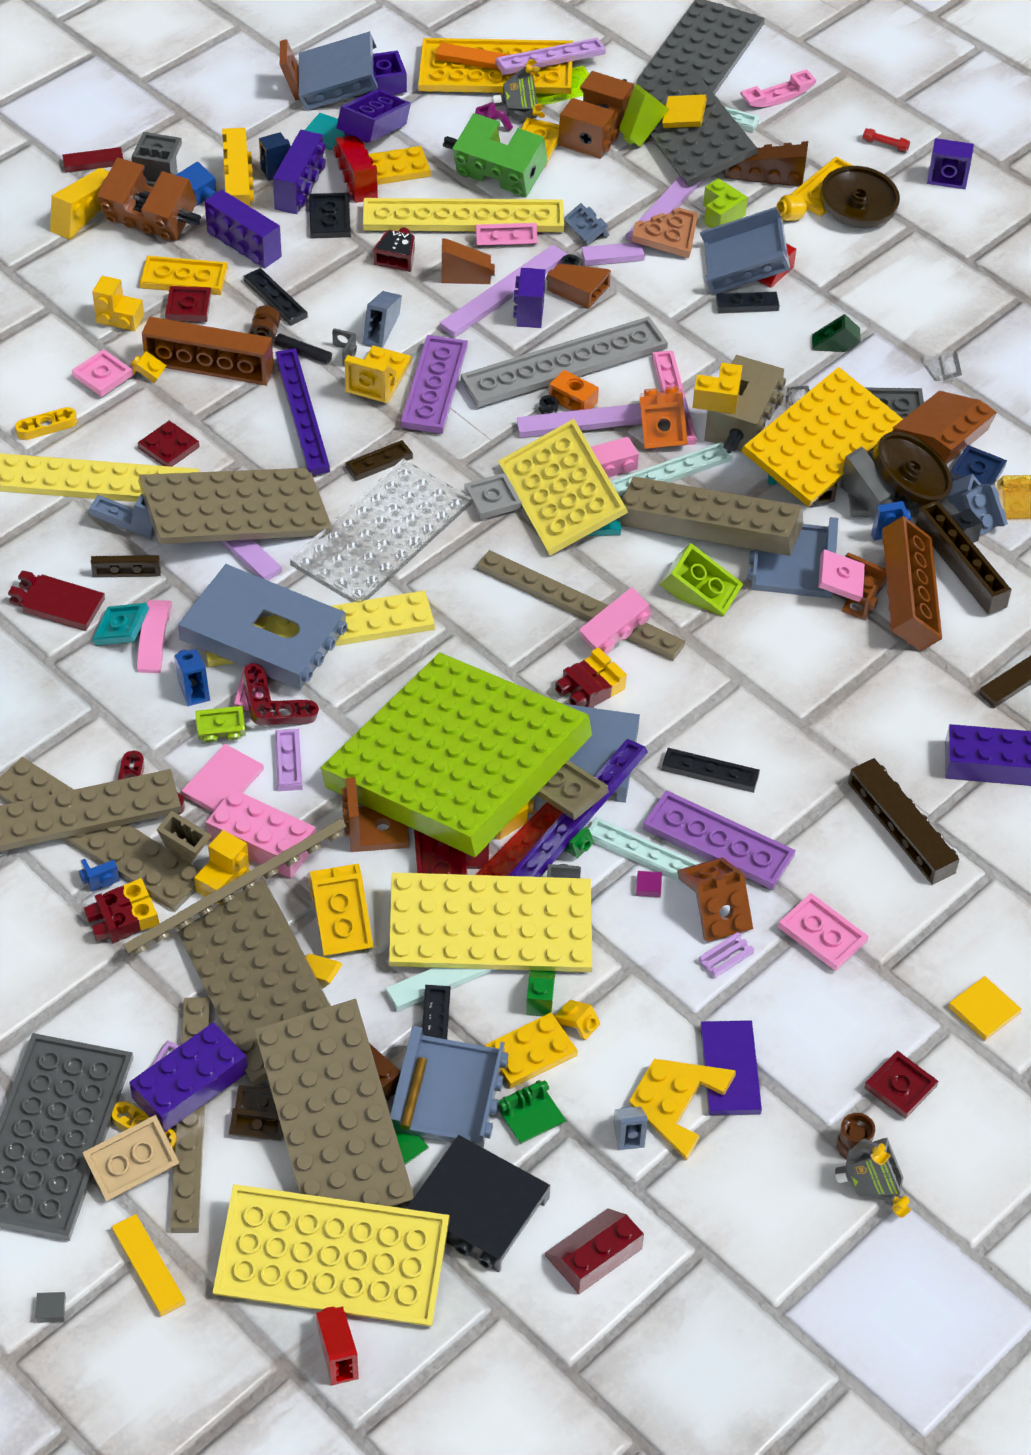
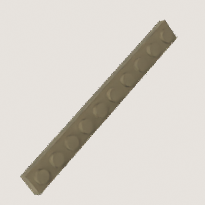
[477,550,685,661]
[122,818,346,956]
[171,997,210,1233]

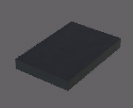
[309,193,351,239]

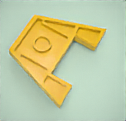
[629,1059,736,1161]

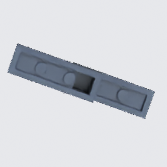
[88,494,155,539]

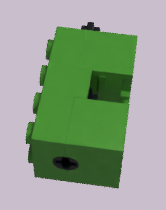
[442,113,548,197]

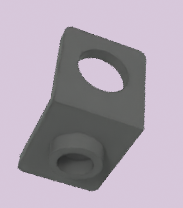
[332,328,357,366]
[547,864,581,878]

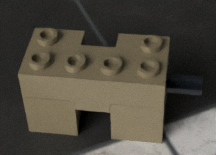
[704,355,786,453]

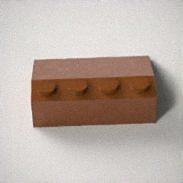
[893,390,997,465]

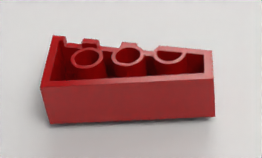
[333,136,378,203]

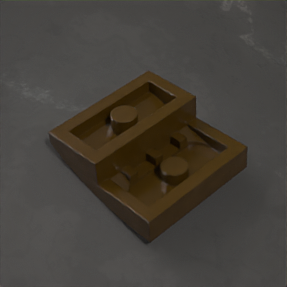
[229,1085,283,1142]

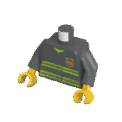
[493,59,545,122]
[835,1138,911,1218]

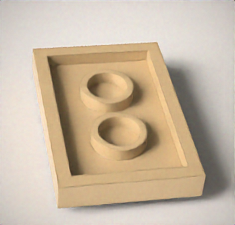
[82,1115,180,1201]

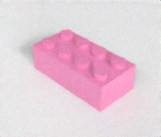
[206,788,316,879]

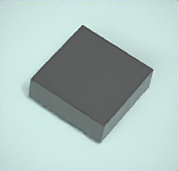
[35,1292,66,1323]

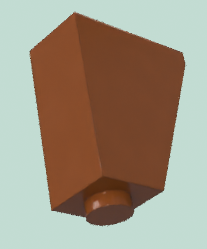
[441,238,495,284]
[546,263,611,309]

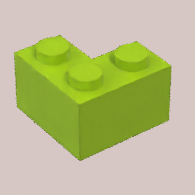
[703,178,748,228]

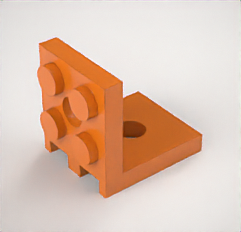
[640,386,688,449]

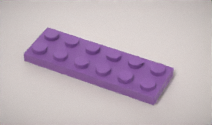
[401,335,468,434]
[643,790,796,890]

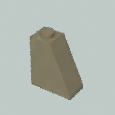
[156,810,211,865]

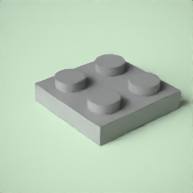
[464,473,522,520]

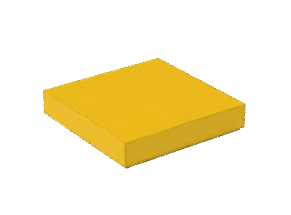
[662,94,707,128]
[948,976,1021,1041]

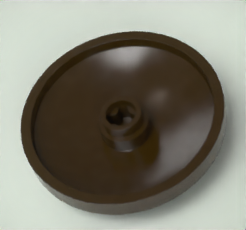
[820,166,900,227]
[873,432,952,505]

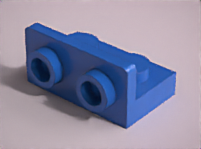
[871,501,911,541]

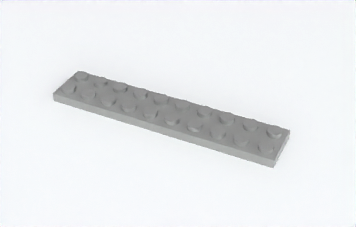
[460,316,668,408]

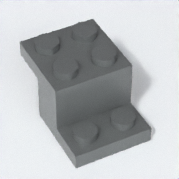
[131,132,182,188]

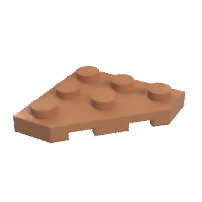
[631,208,698,258]

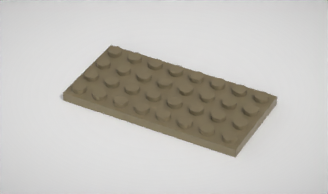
[138,468,333,544]
[177,879,331,1086]
[254,999,414,1207]

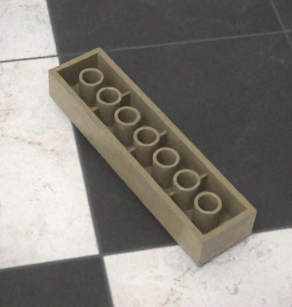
[620,476,804,556]

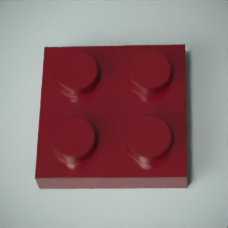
[165,286,212,322]
[138,420,200,467]
[864,1050,939,1119]

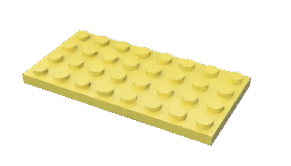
[389,873,592,972]
[213,1184,450,1327]

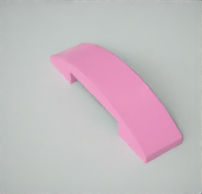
[740,69,816,107]
[137,600,172,673]

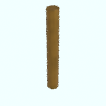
[400,1057,427,1130]

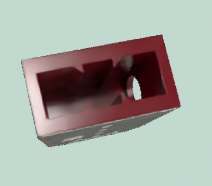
[373,227,415,272]

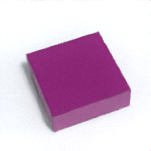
[636,871,662,897]

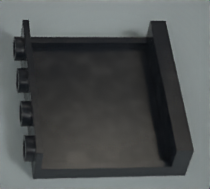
[407,1135,550,1272]

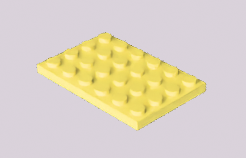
[498,419,628,556]

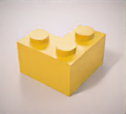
[92,275,144,331]
[692,363,743,414]
[194,830,250,905]

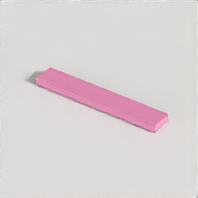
[652,351,697,446]

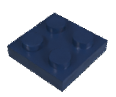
[950,445,1007,485]

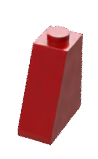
[316,1306,359,1386]

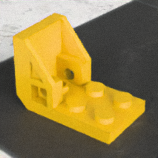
[344,345,412,403]
[306,863,374,956]

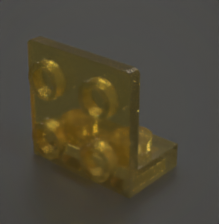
[997,475,1031,519]

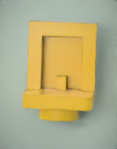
[130,351,167,383]
[554,1000,600,1040]

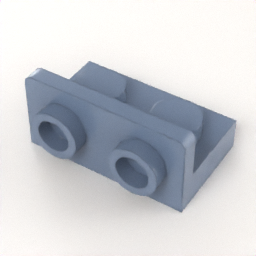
[564,203,609,245]
[961,484,1008,535]

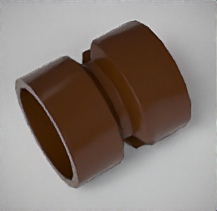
[249,305,281,343]
[837,1113,875,1159]

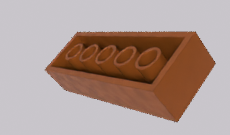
[142,316,274,386]
[882,516,942,651]

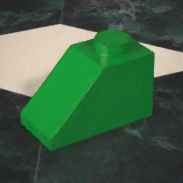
[526,970,556,1017]

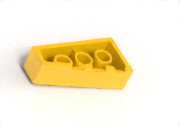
[222,127,254,207]
[50,168,109,240]

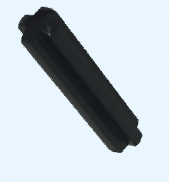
[275,333,332,364]

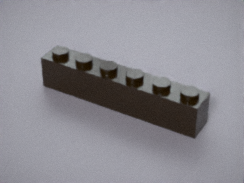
[915,500,1012,615]
[848,758,959,885]

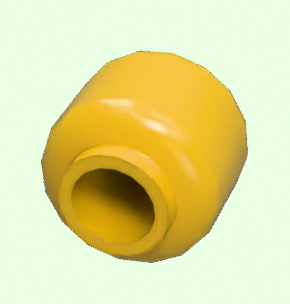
[776,195,807,221]

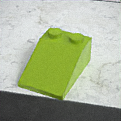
[659,543,743,617]

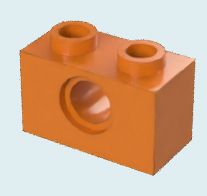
[549,370,599,411]

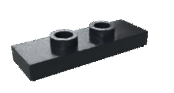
[715,291,780,313]
[422,984,451,1039]

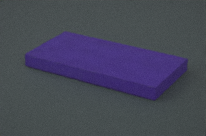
[700,1020,762,1115]

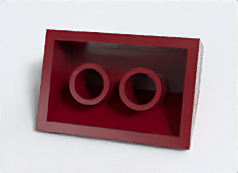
[545,1208,644,1295]

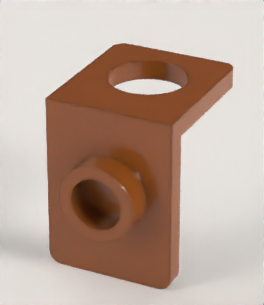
[842,585,878,620]

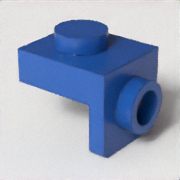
[79,859,120,892]

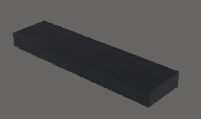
[243,268,308,326]
[661,748,760,793]

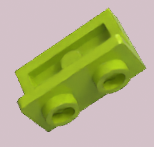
[195,706,246,743]

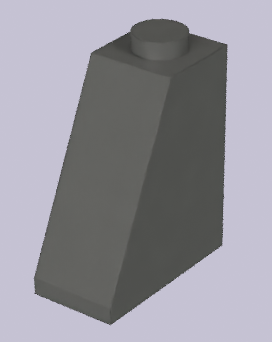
[840,447,896,515]

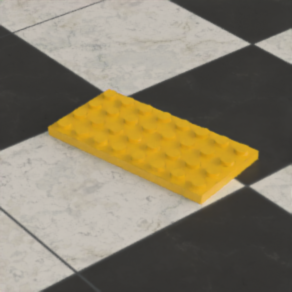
[418,38,573,94]
[741,367,903,507]

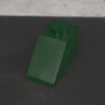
[812,314,861,352]

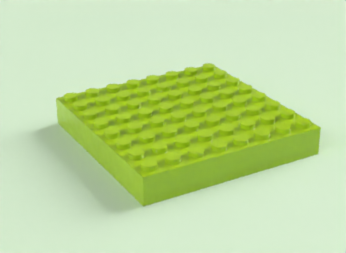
[320,652,592,857]

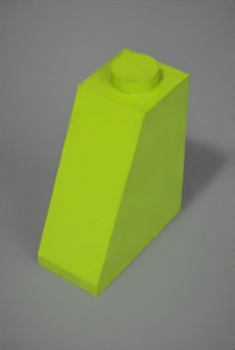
[619,84,669,147]

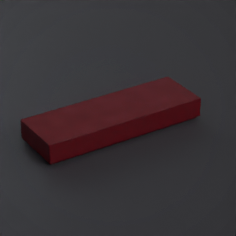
[62,147,123,172]

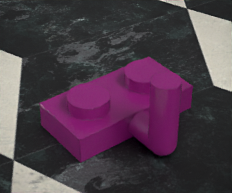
[475,102,513,131]

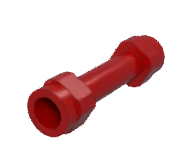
[862,128,910,152]

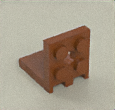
[279,39,300,101]
[341,777,409,852]
[677,857,753,942]

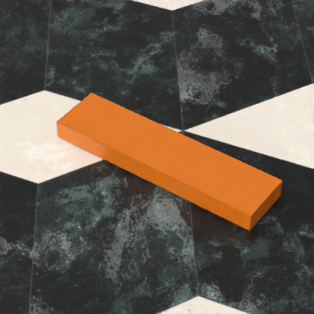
[435,42,511,70]

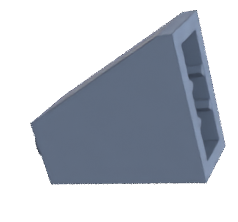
[362,291,402,348]

